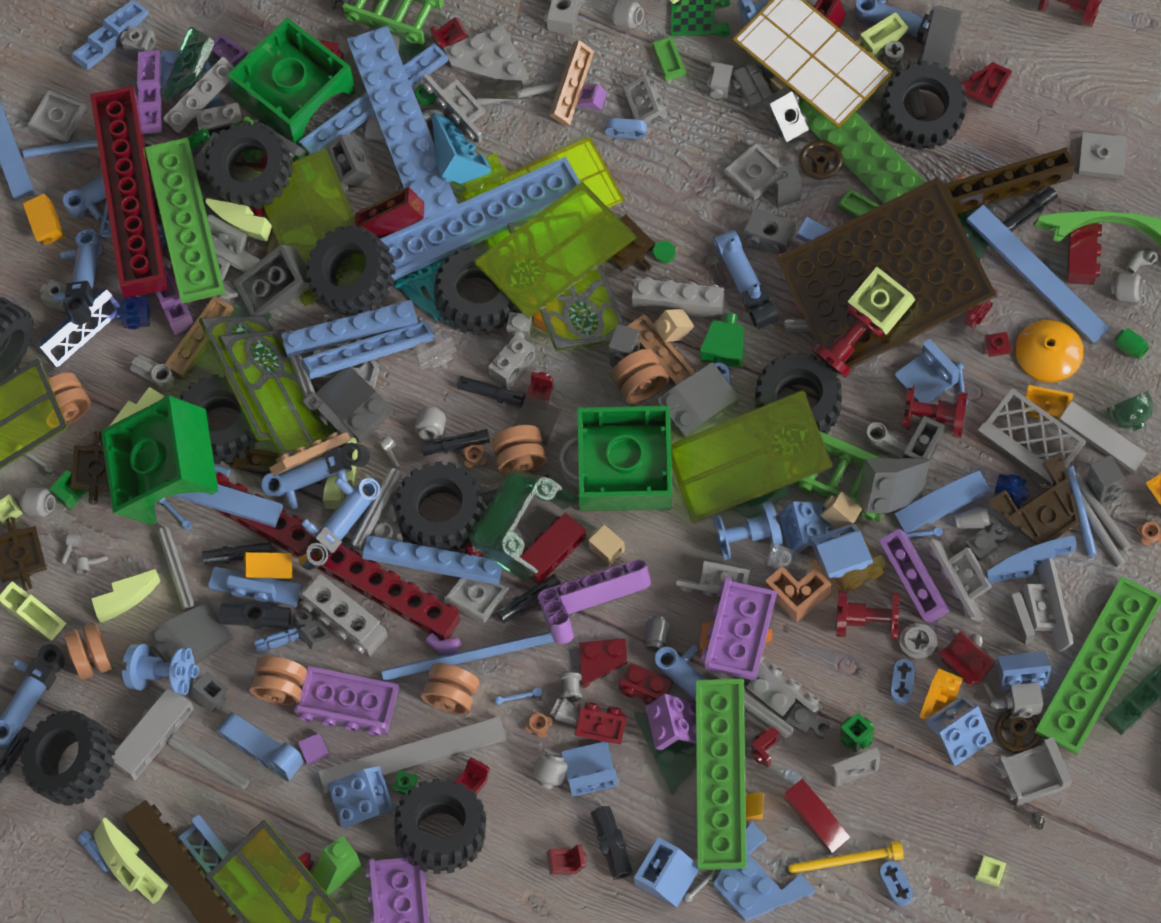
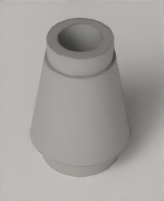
[955,506,990,529]
[550,698,579,725]

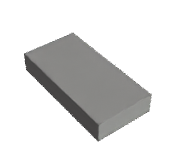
[1010,592,1035,645]

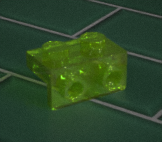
[462,153,508,193]

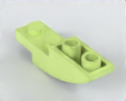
[93,818,168,904]

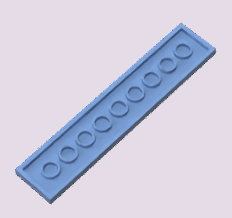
[347,26,458,223]
[380,157,585,280]

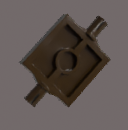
[592,214,655,272]
[71,431,110,505]
[0,517,47,591]

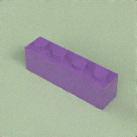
[879,529,950,624]

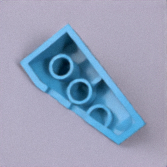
[432,112,492,184]

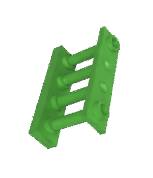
[343,0,444,45]
[796,432,883,522]

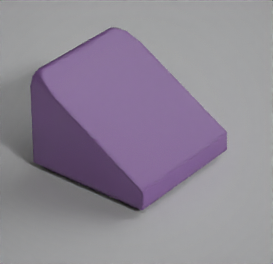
[577,84,607,110]

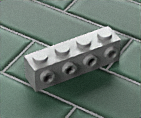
[632,277,724,320]
[112,686,194,782]

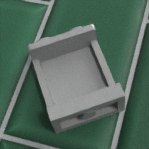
[996,737,1072,806]

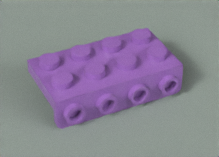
[701,577,777,681]
[294,666,400,736]
[365,857,430,923]

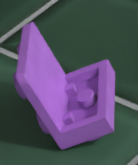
[645,694,697,750]

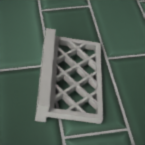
[978,388,1086,486]

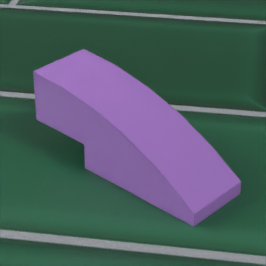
[155,268,194,335]

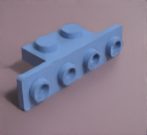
[208,567,302,607]

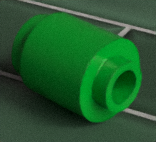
[1114,328,1150,360]

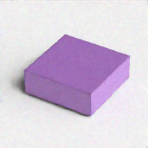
[298,733,329,765]

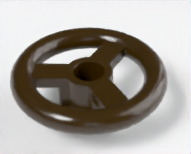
[799,140,843,180]
[995,709,1041,753]

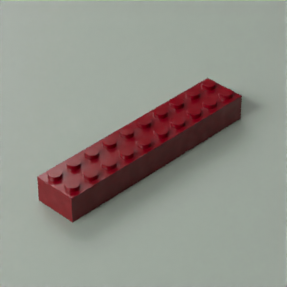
[90,86,168,298]

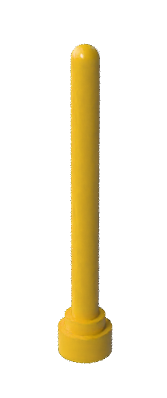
[788,840,904,873]

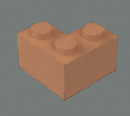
[765,566,831,623]

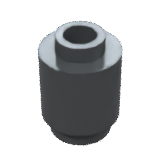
[644,616,670,652]

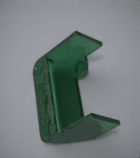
[471,470,579,580]

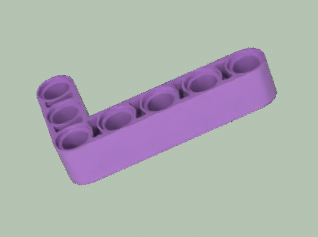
[538,559,651,644]

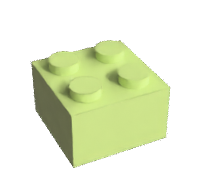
[848,267,915,335]

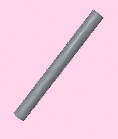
[476,81,560,106]
[1076,473,1131,551]
[1071,493,1126,567]

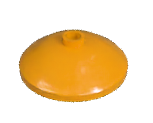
[1015,320,1084,383]

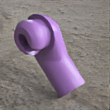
[425,633,461,655]

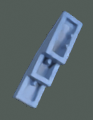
[72,0,149,70]
[895,470,991,534]
[986,535,1077,583]

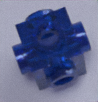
[116,296,150,330]
[994,474,1029,509]

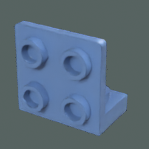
[895,339,960,403]
[778,502,835,555]
[925,694,993,766]
[561,742,618,797]
[328,766,395,828]

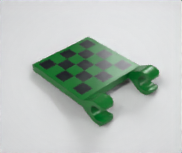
[671,0,730,37]

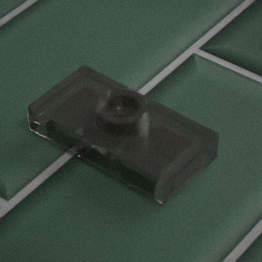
[475,79,523,99]

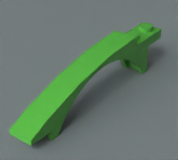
[1033,211,1161,247]

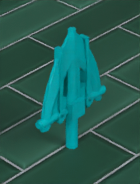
[394,257,457,323]

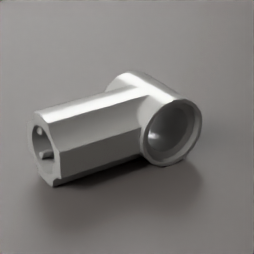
[130,355,175,392]
[865,422,909,459]

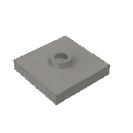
[27,90,87,143]
[1078,132,1127,179]
[724,143,786,201]
[444,578,509,624]
[831,748,880,787]

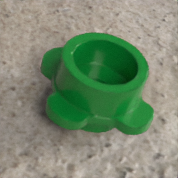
[392,770,419,796]

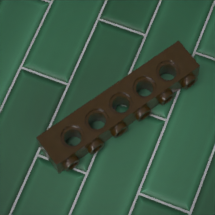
[942,147,1075,214]

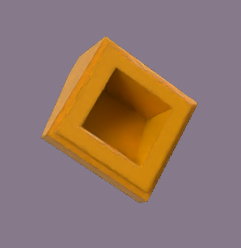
[746,792,764,820]

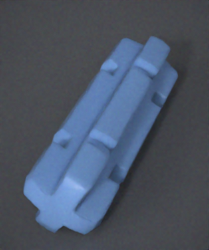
[254,627,300,652]
[78,831,110,872]

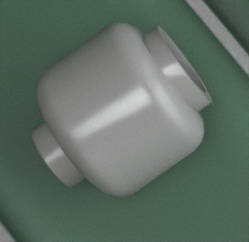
[610,0,644,29]
[1111,273,1146,303]
[415,407,446,441]
[19,487,55,518]
[534,752,568,789]

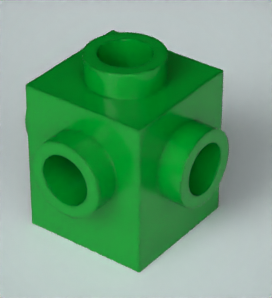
[840,712,875,753]

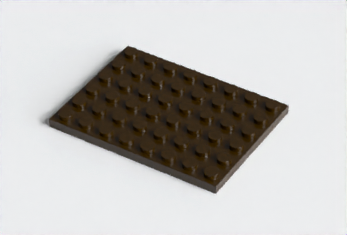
[776,177,997,376]

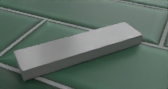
[1058,401,1147,473]

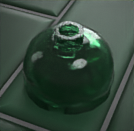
[1106,391,1154,431]

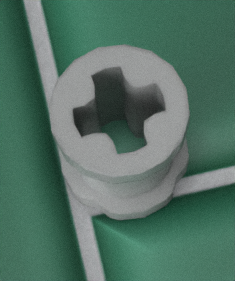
[884,41,904,69]
[560,672,582,702]

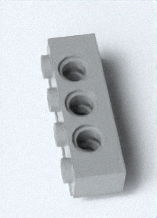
[298,574,388,657]

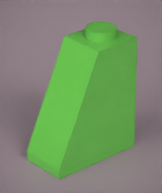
[311,835,363,896]

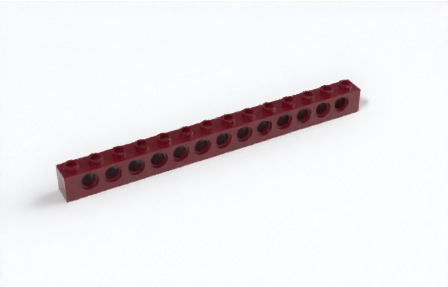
[212,472,461,640]

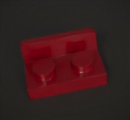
[938,631,997,685]
[618,663,673,705]
[574,702,627,745]

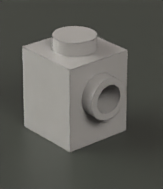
[1006,682,1043,718]

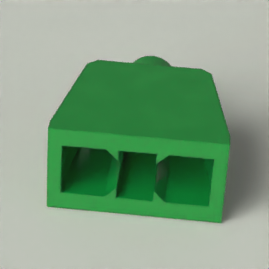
[700,313,744,368]

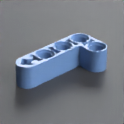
[216,712,303,782]

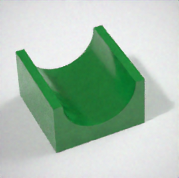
[227,17,356,145]
[101,396,219,525]
[577,406,672,512]

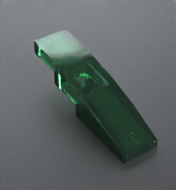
[1104,664,1161,736]

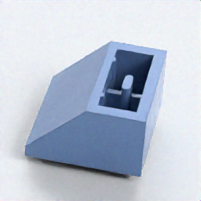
[810,523,873,578]
[996,651,1051,693]
[634,837,699,909]

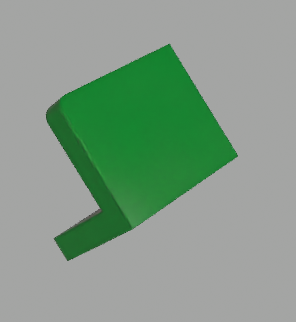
[49,470,87,511]

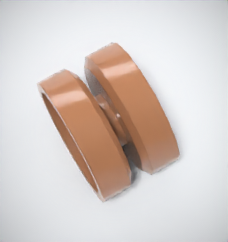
[611,349,669,404]
[32,373,91,428]
[492,425,547,476]
[64,622,113,681]
[249,656,308,706]
[421,663,480,715]

